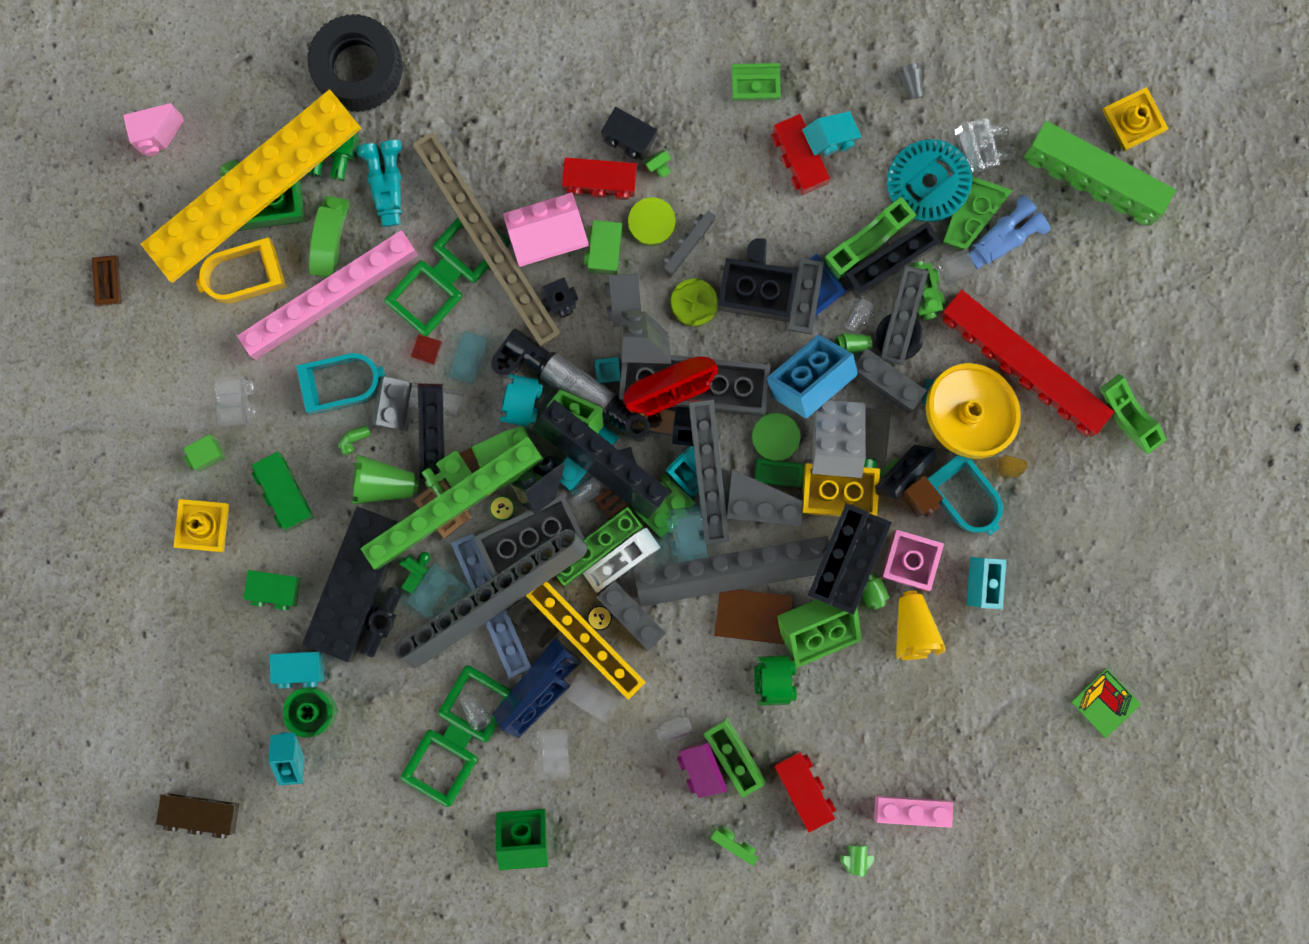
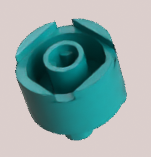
[499,374,543,427]

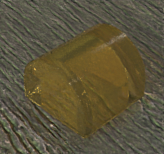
[998,455,1028,479]

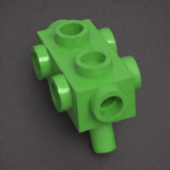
[910,261,945,321]

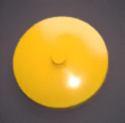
[926,363,1021,459]

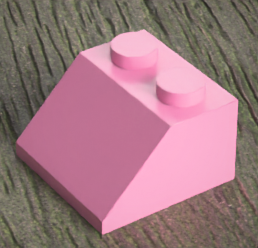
[123,103,184,156]

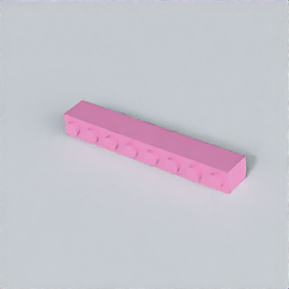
[237,230,418,360]

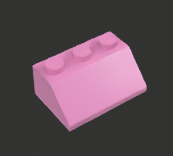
[503,193,589,267]

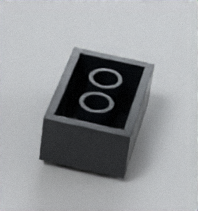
[717,258,798,322]

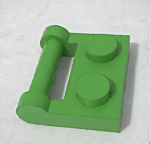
[630,473,695,538]

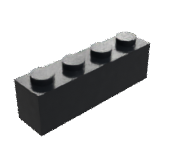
[844,221,941,299]

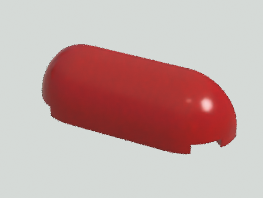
[624,356,718,416]

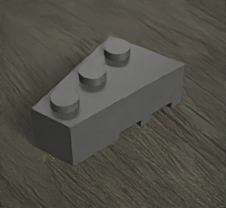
[726,468,803,526]

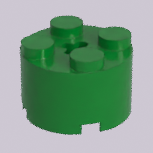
[754,655,797,706]
[283,687,338,738]

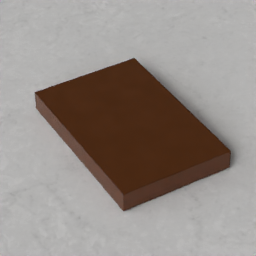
[714,589,793,645]

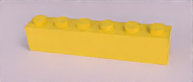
[526,581,646,700]

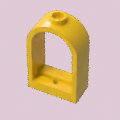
[196,237,287,304]

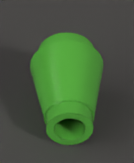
[834,333,872,354]

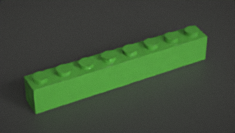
[360,437,543,569]

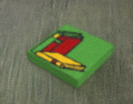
[1070,668,1141,738]

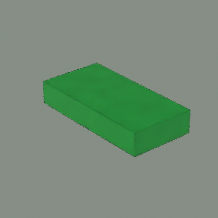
[754,458,805,488]

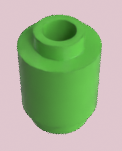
[862,572,890,610]

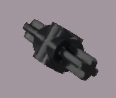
[361,587,402,657]

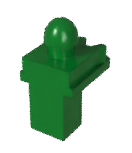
[398,552,430,594]

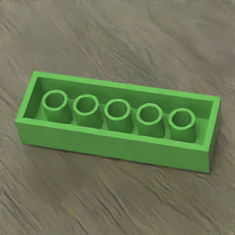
[1023,121,1176,226]

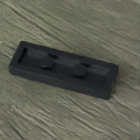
[875,444,936,499]

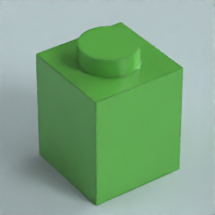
[183,434,226,472]

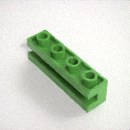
[556,507,643,587]

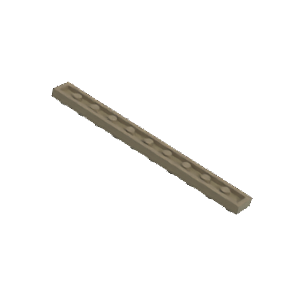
[412,131,561,347]

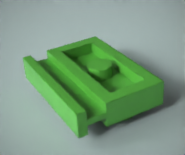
[732,63,781,101]

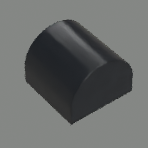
[746,238,767,264]

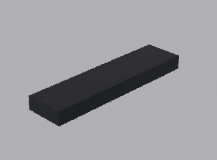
[417,383,445,478]

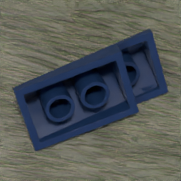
[492,637,581,738]

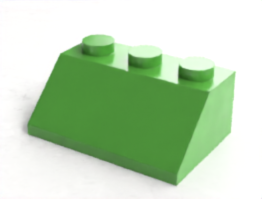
[777,600,862,668]

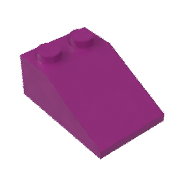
[677,739,728,798]

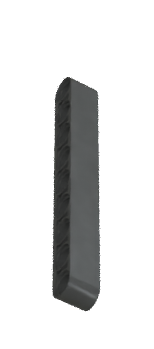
[395,529,587,668]

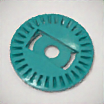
[887,139,972,222]

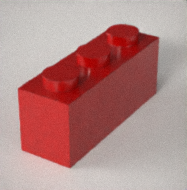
[771,114,830,196]
[562,157,637,200]
[773,751,836,833]

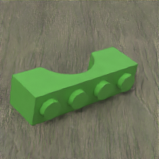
[823,197,916,280]

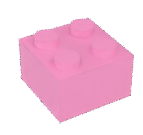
[880,530,944,592]

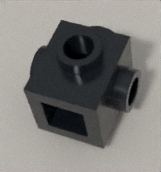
[542,278,579,318]

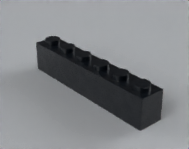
[532,399,670,519]

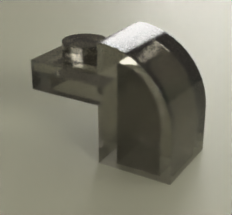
[507,597,559,648]

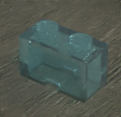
[666,505,708,562]

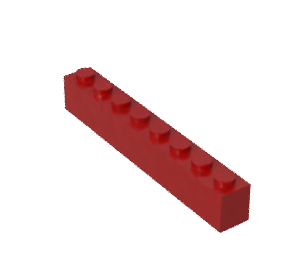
[940,289,1115,437]

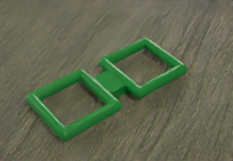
[384,217,510,337]
[400,665,512,807]

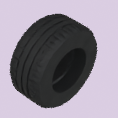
[307,14,403,112]

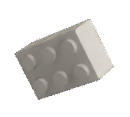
[812,400,866,478]

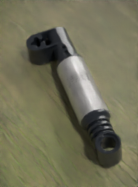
[491,328,650,441]

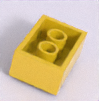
[802,463,880,517]

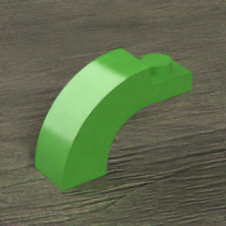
[309,196,350,277]
[1100,374,1167,454]

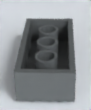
[474,494,585,577]

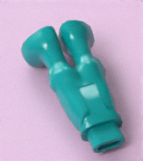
[356,140,402,227]

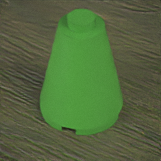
[351,455,419,504]

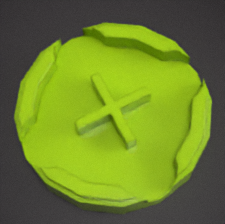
[628,197,676,246]
[670,278,719,327]

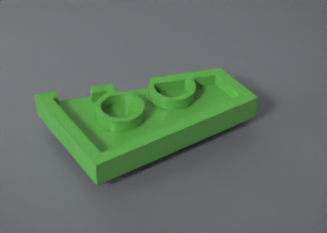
[942,176,1013,251]

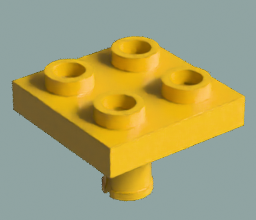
[1102,87,1169,152]
[173,499,229,552]

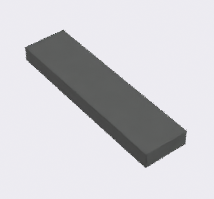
[880,264,929,365]

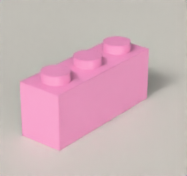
[874,795,953,828]

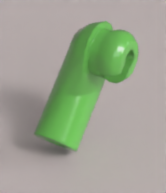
[338,425,370,456]

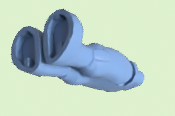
[966,195,1051,269]

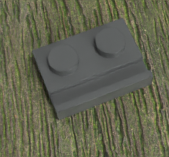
[372,376,416,431]

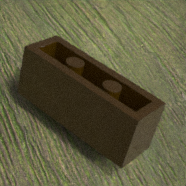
[156,793,240,839]

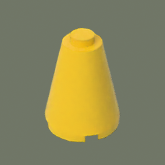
[896,590,946,661]

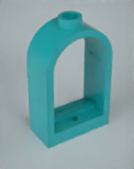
[296,353,386,416]
[927,455,1003,536]

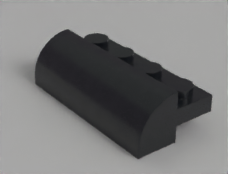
[808,503,892,615]

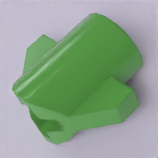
[841,844,874,877]

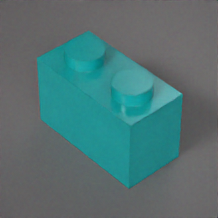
[803,111,862,156]
[966,556,1006,609]
[269,652,324,689]
[269,732,305,786]

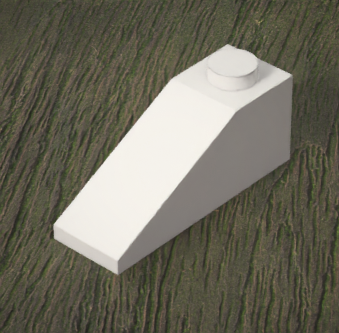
[583,528,661,593]

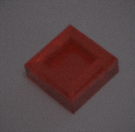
[411,334,442,365]

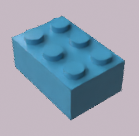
[767,334,858,419]

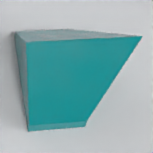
[665,446,699,499]

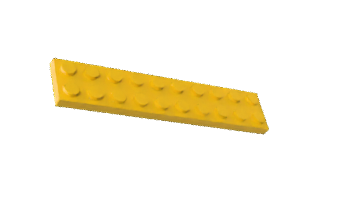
[140,89,362,283]

